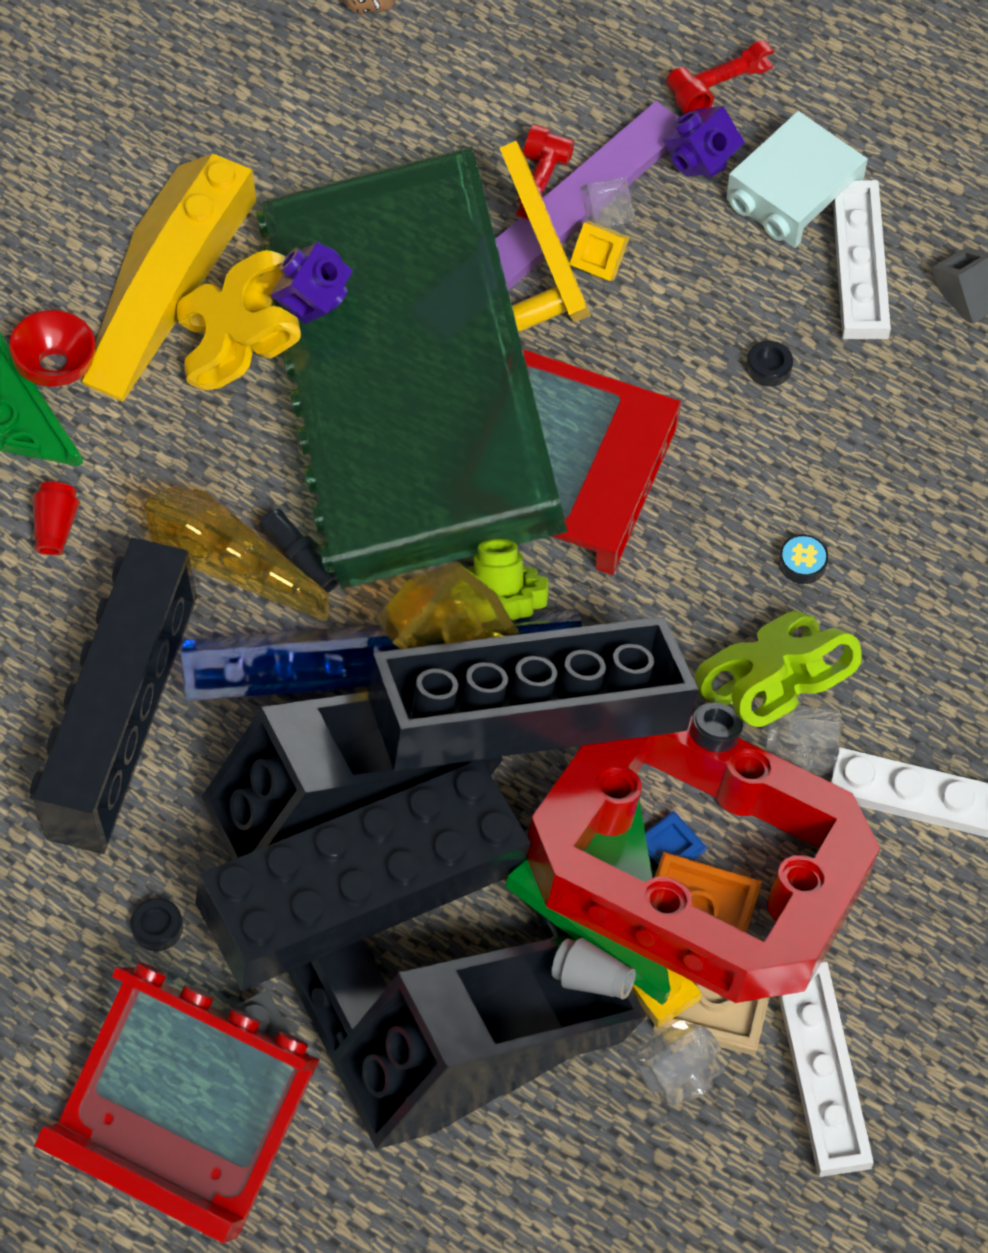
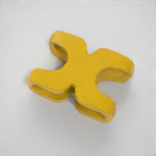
[176,250,301,390]

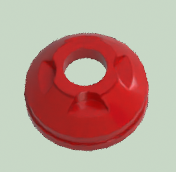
[10,310,95,387]

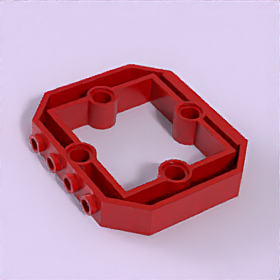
[526,715,880,1003]

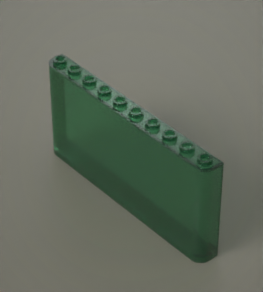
[256,146,568,589]

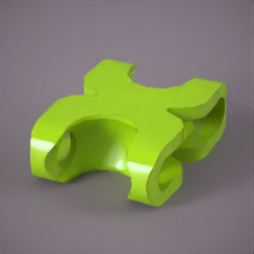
[695,611,862,727]

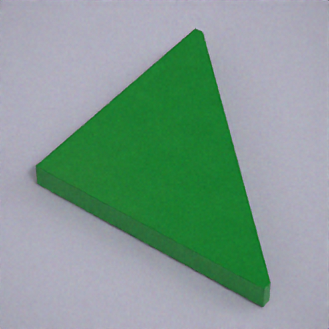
[0,332,83,466]
[505,799,671,1005]

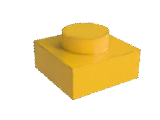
[569,221,630,281]
[632,969,702,1028]

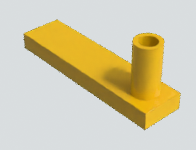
[500,141,591,333]

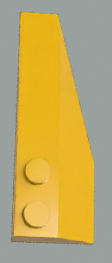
[82,154,256,402]

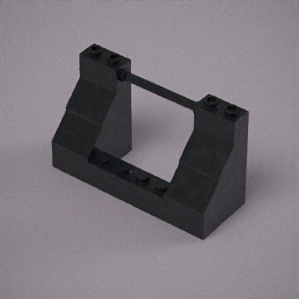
[201,692,647,1150]

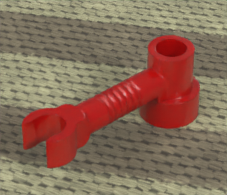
[666,40,775,114]
[515,123,575,221]

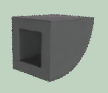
[931,247,988,324]

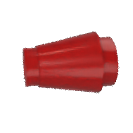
[32,482,80,556]

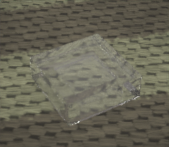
[580,177,636,228]

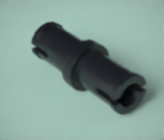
[258,508,342,598]

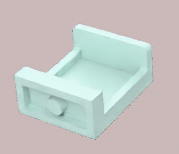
[726,111,868,248]

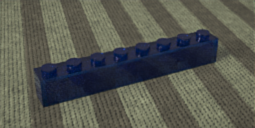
[181,609,582,701]

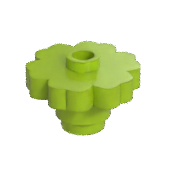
[449,539,549,621]

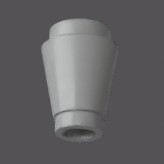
[552,938,636,999]

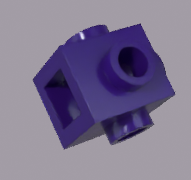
[663,106,745,178]
[270,241,353,324]

